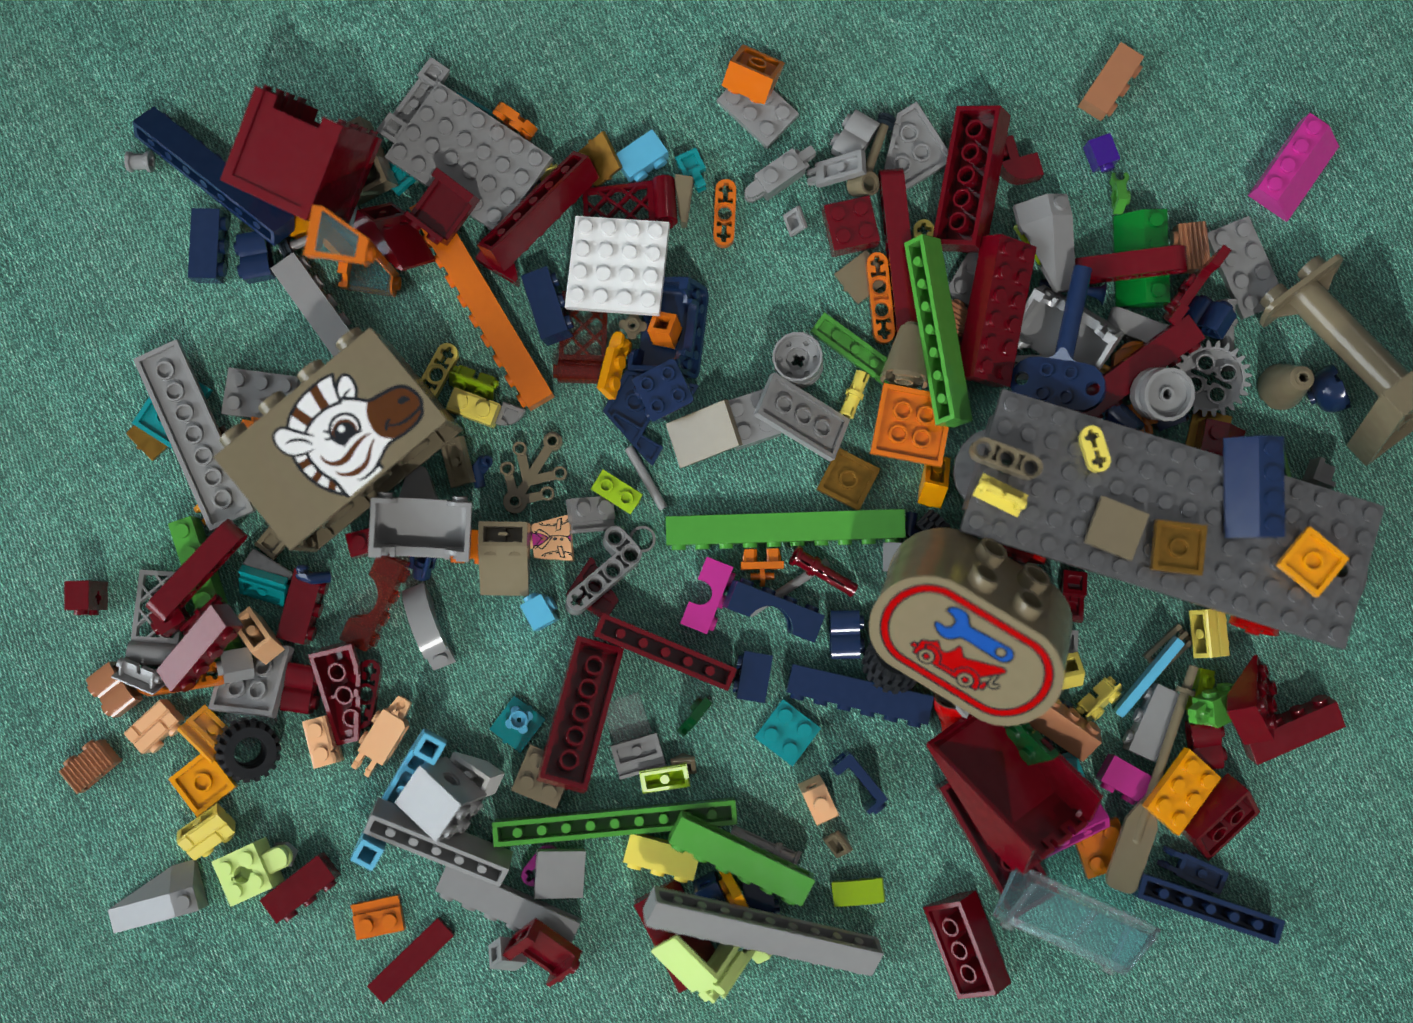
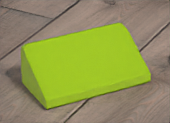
[639,763,690,794]

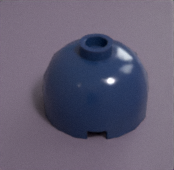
[1307,364,1352,413]

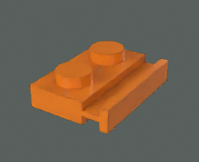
[350,894,406,940]

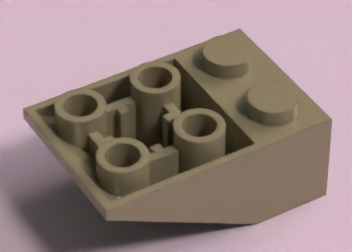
[478,521,531,596]

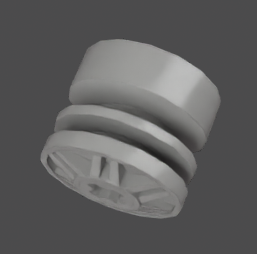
[772,332,823,389]

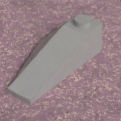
[1013,193,1075,292]
[108,860,208,933]

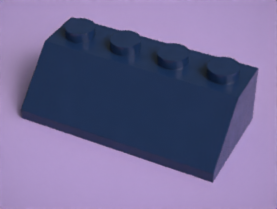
[1223,435,1285,539]

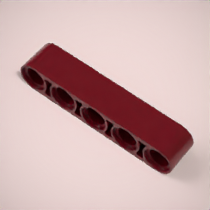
[1075,245,1187,284]
[146,519,248,623]

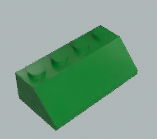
[1112,209,1170,308]

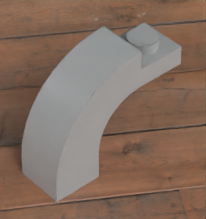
[402,582,456,671]

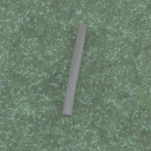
[751,558,831,618]

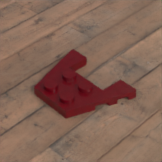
[1162,245,1232,326]

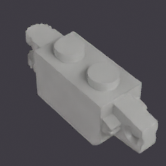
[744,145,816,203]

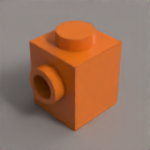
[647,311,682,349]

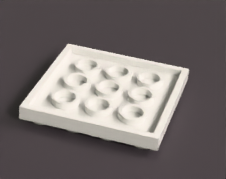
[565,216,670,316]

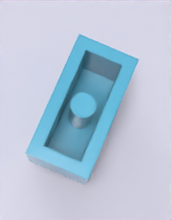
[616,129,669,183]

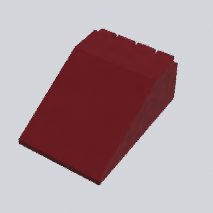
[926,714,1103,874]

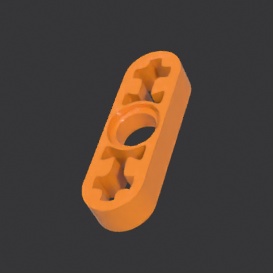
[713,179,736,248]

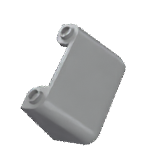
[1017,285,1124,371]
[368,492,472,562]

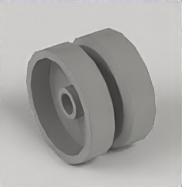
[1130,367,1195,421]

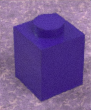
[1083,133,1121,173]

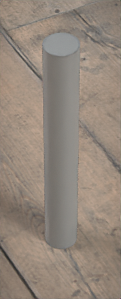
[625,445,668,511]

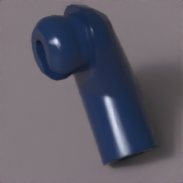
[472,455,493,489]
[295,565,331,585]

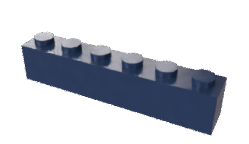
[786,664,934,728]
[1132,872,1285,945]

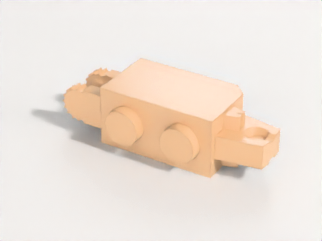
[351,695,412,778]

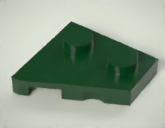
[677,695,713,737]
[1004,722,1060,765]

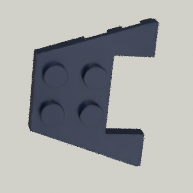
[603,370,699,466]

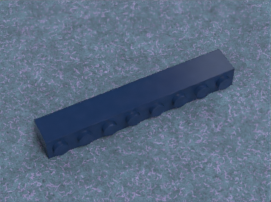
[132,106,295,246]

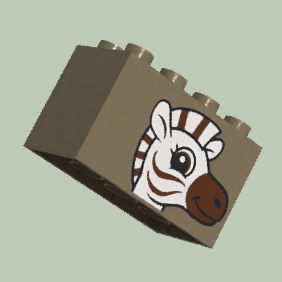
[213,327,463,552]

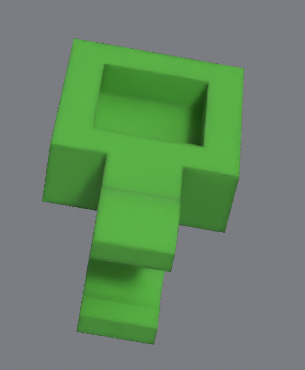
[1109,172,1131,214]

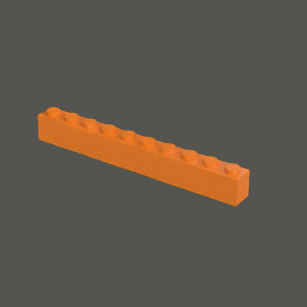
[409,203,555,411]

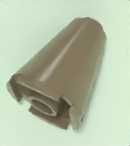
[880,321,928,389]
[1257,363,1314,411]

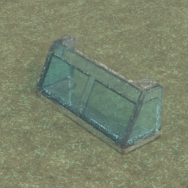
[993,869,1161,976]

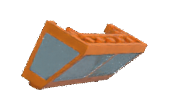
[304,205,402,297]

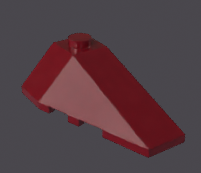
[308,642,360,746]

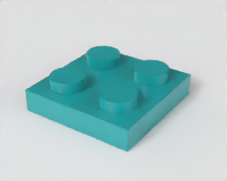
[754,699,821,767]

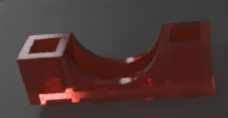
[339,553,410,651]

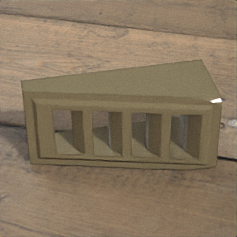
[675,174,694,228]

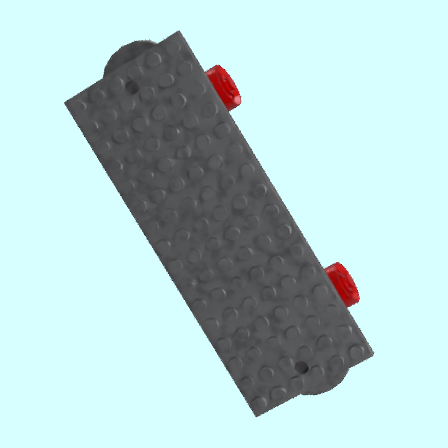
[953,389,1385,649]

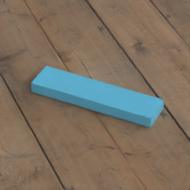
[1113,636,1185,717]

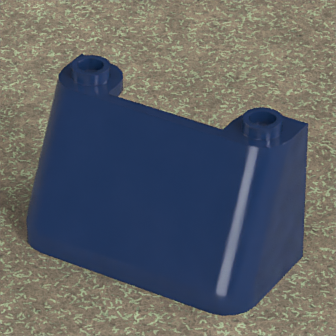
[627,277,709,378]

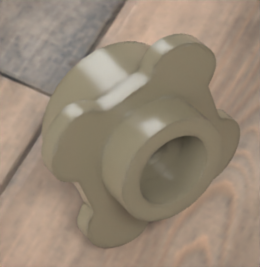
[619,314,647,340]

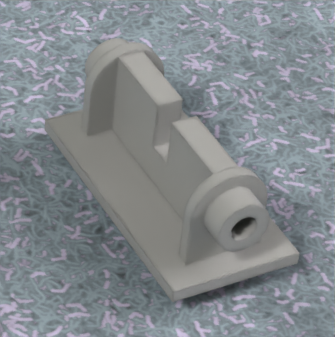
[111,657,165,695]

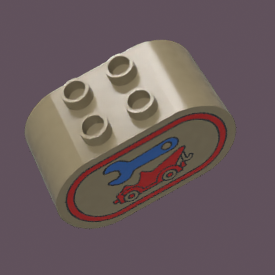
[869,528,1073,726]

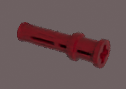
[789,546,858,597]

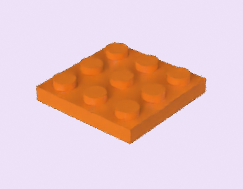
[870,383,949,468]

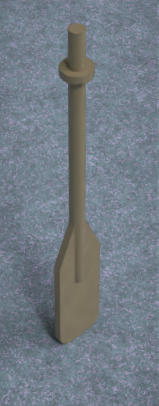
[1105,665,1199,894]

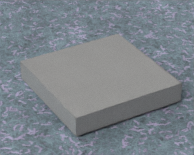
[534,848,586,899]

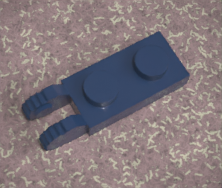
[1157,845,1229,895]

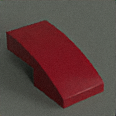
[1060,570,1088,623]

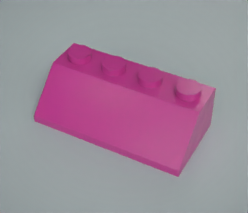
[1248,113,1339,222]

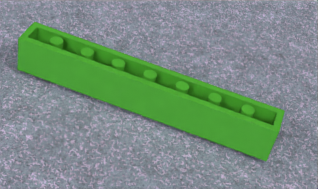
[904,234,973,428]

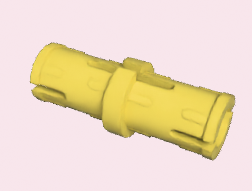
[839,370,870,419]

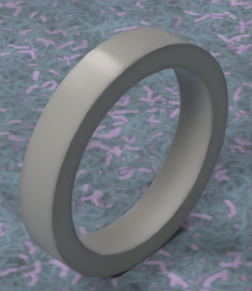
[630,526,656,553]

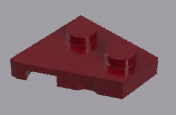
[565,557,619,617]

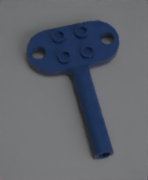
[1010,265,1107,412]

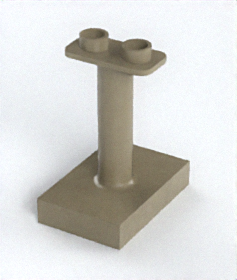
[1259,254,1413,466]

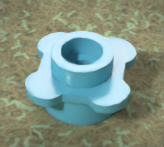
[505,706,533,734]

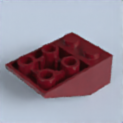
[351,202,436,271]
[1227,655,1278,745]

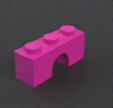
[680,557,736,634]

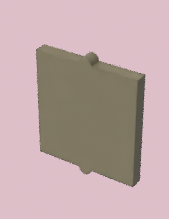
[834,250,885,305]

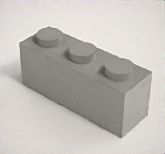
[1122,683,1179,762]

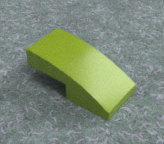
[831,877,886,907]

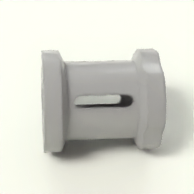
[124,151,155,172]

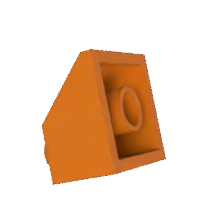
[722,44,785,104]

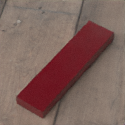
[367,917,455,1004]

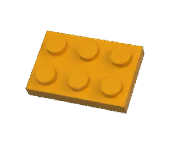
[1142,747,1221,836]

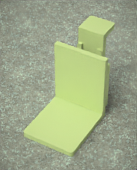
[651,935,772,1004]

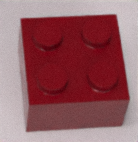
[822,195,880,258]

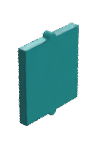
[489,696,546,753]

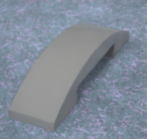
[376,57,450,143]

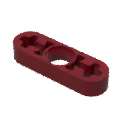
[360,659,383,729]

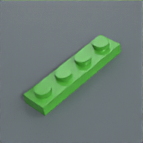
[810,312,889,386]

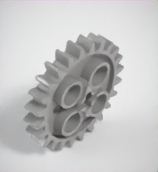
[1176,340,1252,417]

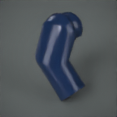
[905,512,921,538]

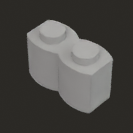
[830,109,880,157]

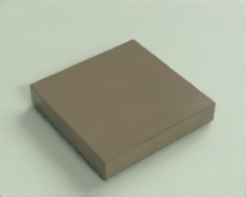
[1083,496,1150,561]

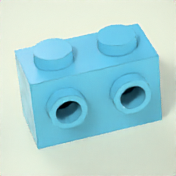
[520,592,560,631]

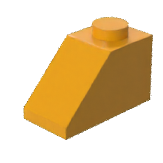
[917,457,950,509]

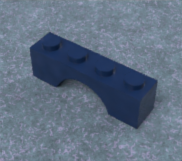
[722,578,825,643]

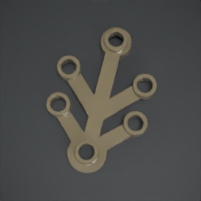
[500,432,568,513]

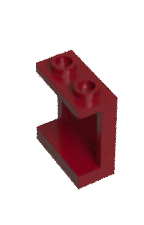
[404,167,480,246]
[502,918,582,987]

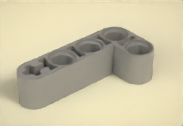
[565,526,642,615]

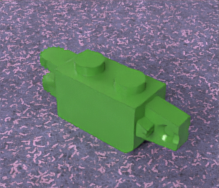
[1188,683,1235,728]

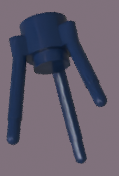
[408,556,437,581]

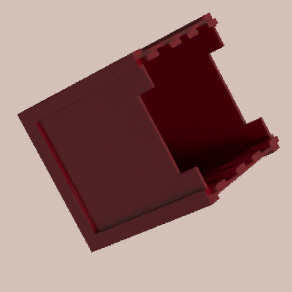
[220,84,382,228]

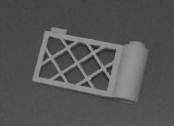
[126,570,185,666]

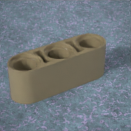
[969,437,1043,480]

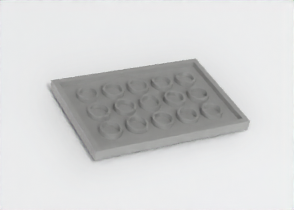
[384,81,553,231]

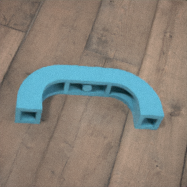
[350,728,447,871]

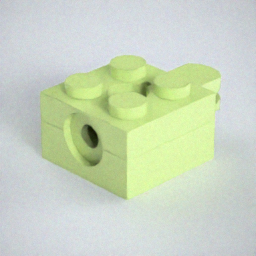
[212,837,293,907]

